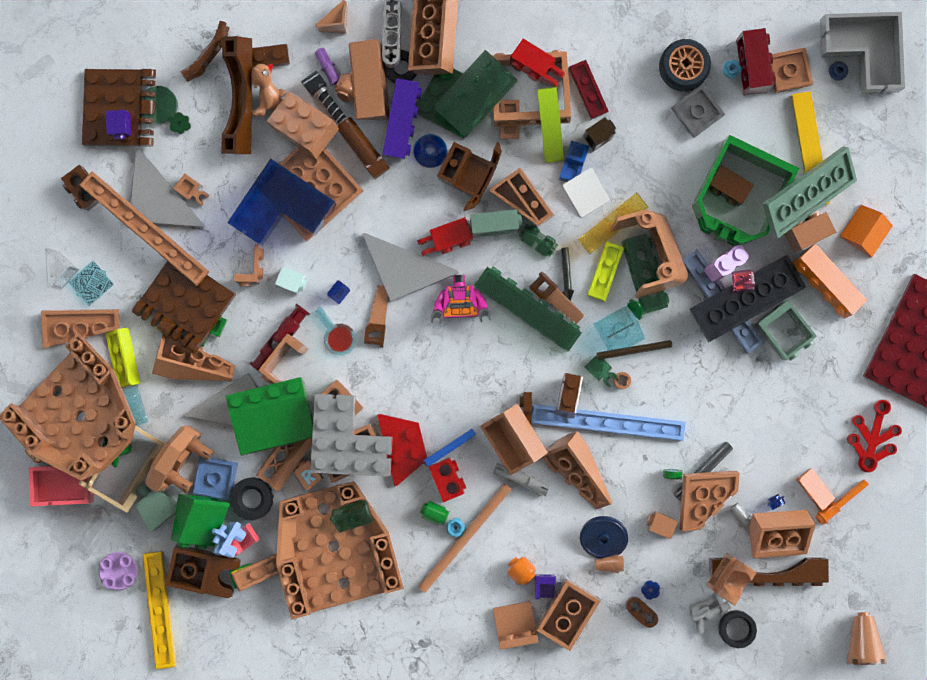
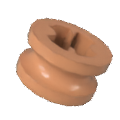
[613,372,631,389]

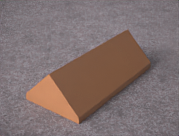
[349,39,390,120]

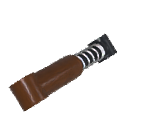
[301,70,390,180]

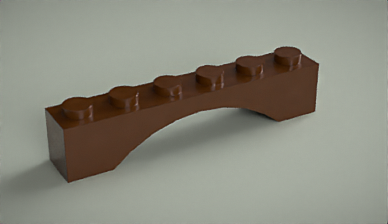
[221,36,252,154]
[709,557,829,586]

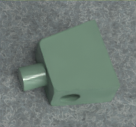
[135,483,177,532]

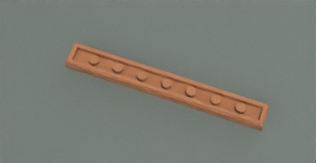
[79,171,209,286]

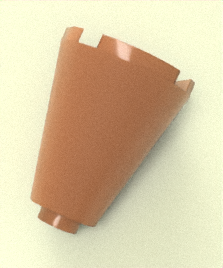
[847,612,887,665]

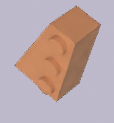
[489,168,555,226]

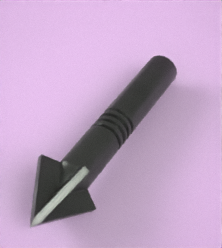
[561,247,574,301]

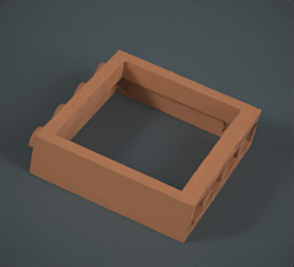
[490,50,571,127]

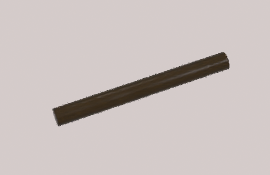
[596,340,672,360]

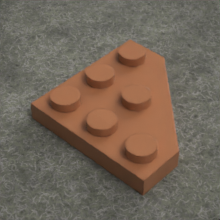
[679,471,740,531]

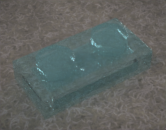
[123,385,148,426]

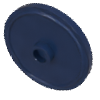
[580,516,628,559]

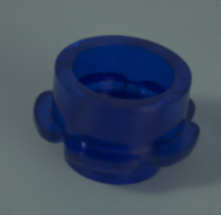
[767,494,786,510]
[641,580,660,600]

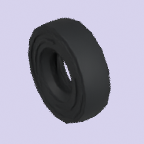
[384,50,417,83]

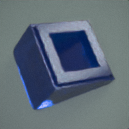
[327,280,350,304]

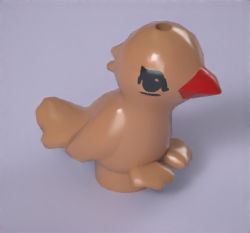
[251,64,286,117]

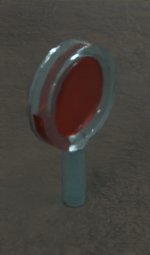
[315,307,356,356]

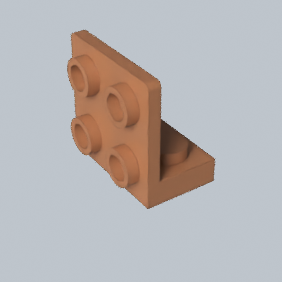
[493,601,539,650]

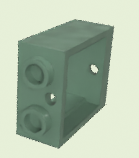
[470,209,522,238]
[755,300,817,361]

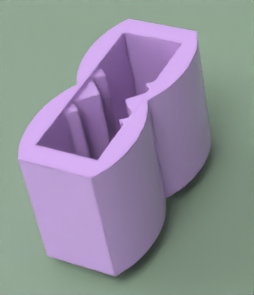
[704,245,749,282]

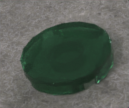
[141,86,178,124]

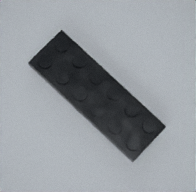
[690,254,806,343]

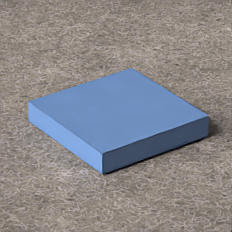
[192,456,238,501]

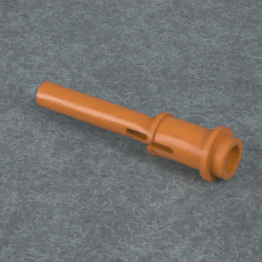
[815,479,869,525]

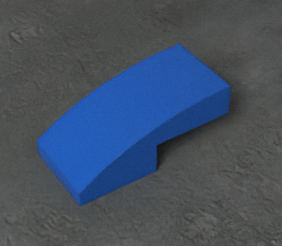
[559,140,589,182]

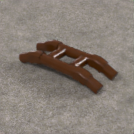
[180,21,230,82]

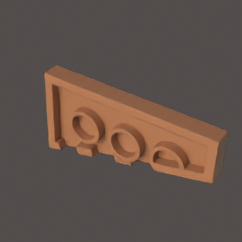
[41,309,120,349]

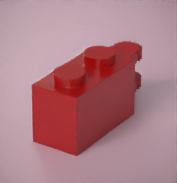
[510,38,565,87]
[417,217,473,256]

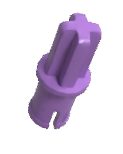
[315,48,340,86]

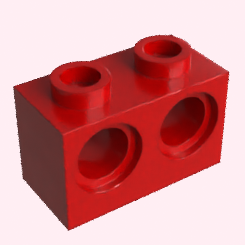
[429,457,467,502]

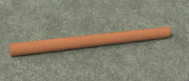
[418,483,512,593]

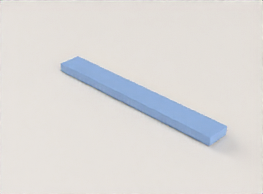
[531,404,686,441]

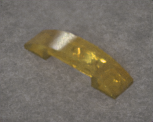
[578,192,648,254]

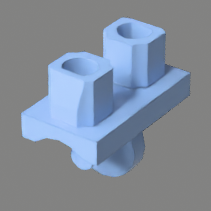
[211,522,246,558]

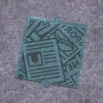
[68,261,114,306]

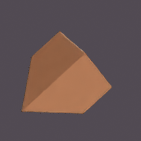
[316,0,348,33]

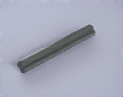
[674,442,733,501]

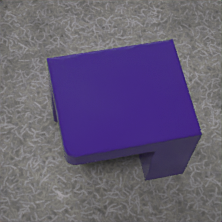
[535,574,556,599]

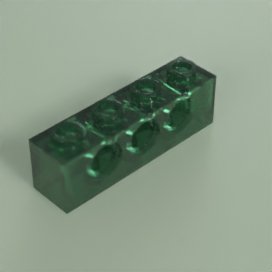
[621,233,669,315]

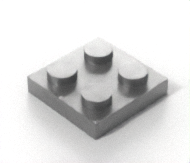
[671,84,725,138]

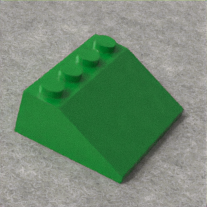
[226,377,313,456]

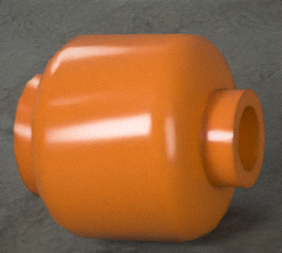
[507,557,536,585]

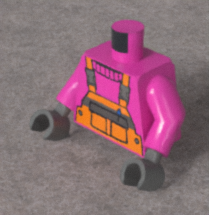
[431,275,491,324]

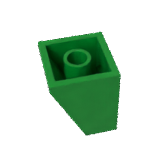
[171,494,230,549]

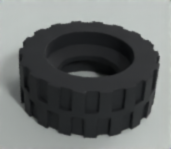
[229,477,274,521]

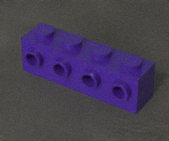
[382,78,422,160]

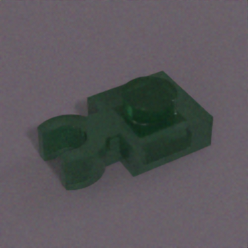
[584,356,619,388]

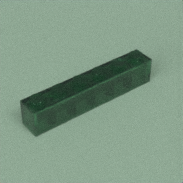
[474,266,582,352]

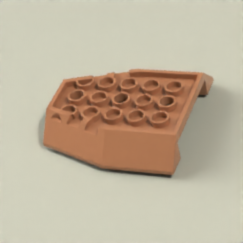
[0,333,136,481]
[276,481,404,620]

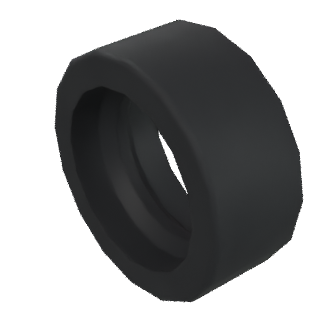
[718,610,757,649]

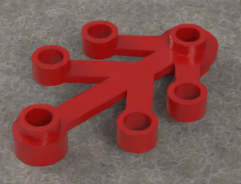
[847,400,902,473]

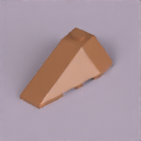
[542,431,612,509]

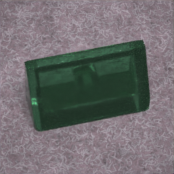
[330,500,373,533]

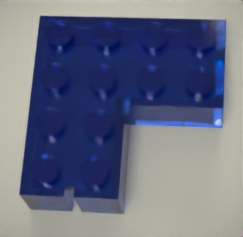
[227,158,337,246]

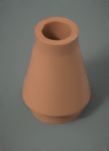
[596,554,624,573]

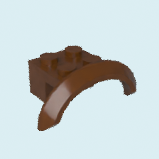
[437,141,502,211]

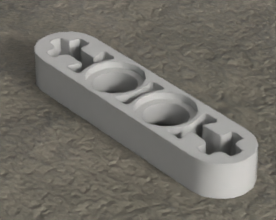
[382,0,402,68]

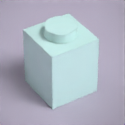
[275,267,307,294]

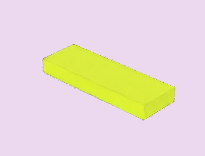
[587,241,624,302]

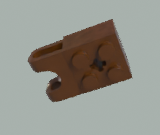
[165,544,241,598]

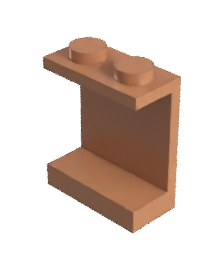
[258,334,309,384]

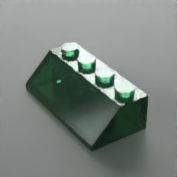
[433,50,518,138]

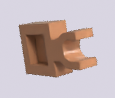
[173,173,209,205]

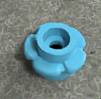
[723,60,742,79]
[446,518,465,537]

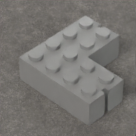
[820,12,905,94]
[311,394,393,476]

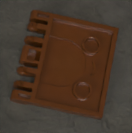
[82,69,156,147]
[132,261,236,354]

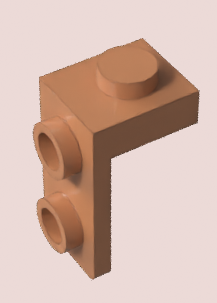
[234,244,264,287]

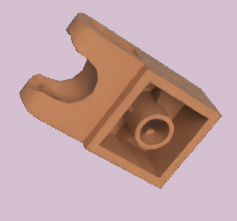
[706,553,757,606]

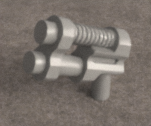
[689,593,731,633]

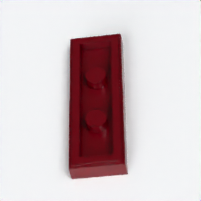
[568,60,609,120]

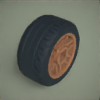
[659,39,711,91]

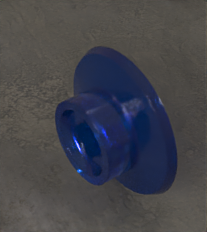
[413,134,447,168]

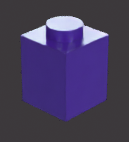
[106,110,131,140]

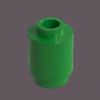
[420,500,450,526]

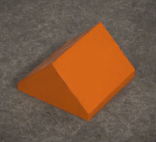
[840,205,893,258]

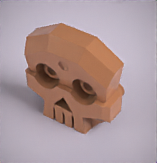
[145,425,214,493]

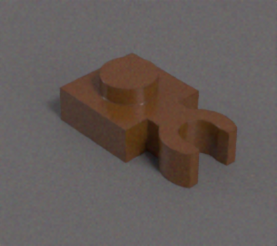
[520,392,532,425]

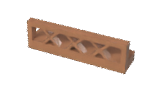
[256,439,312,492]

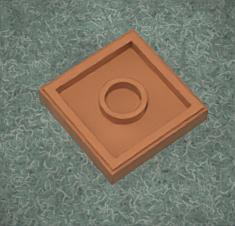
[771,48,813,93]

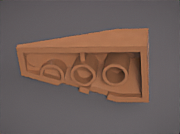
[152,334,235,381]

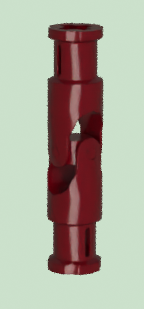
[250,303,310,373]

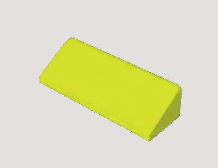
[105,328,141,388]

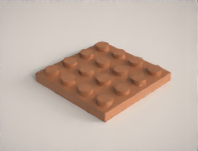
[255,147,364,242]

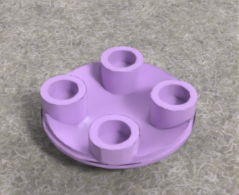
[99,552,138,590]

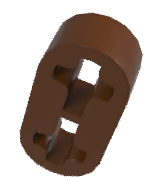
[626,596,658,628]

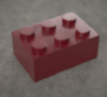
[736,28,776,96]

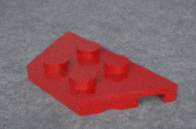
[377,414,427,486]

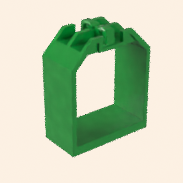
[692,135,800,247]

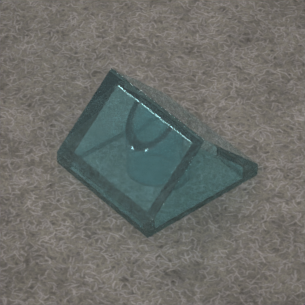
[593,306,645,350]

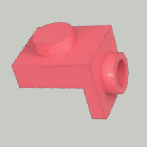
[230,524,260,556]

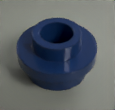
[829,61,848,81]

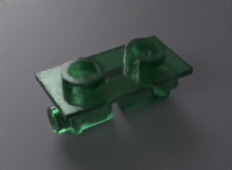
[519,223,558,258]

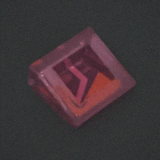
[731,269,756,291]

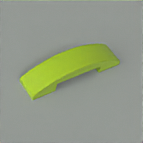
[537,87,564,163]

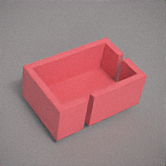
[29,466,94,506]

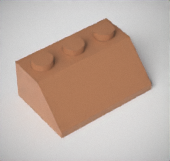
[749,510,816,558]

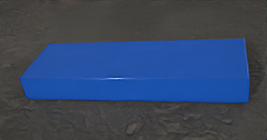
[423,428,476,467]

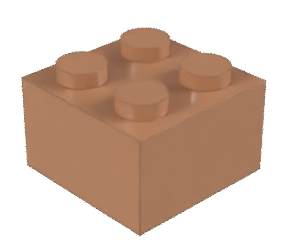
[784,211,837,253]

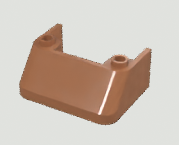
[610,210,688,298]

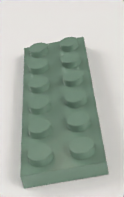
[763,146,857,238]

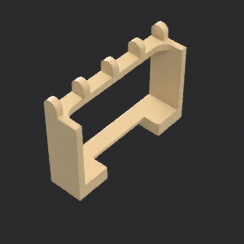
[78,426,165,513]

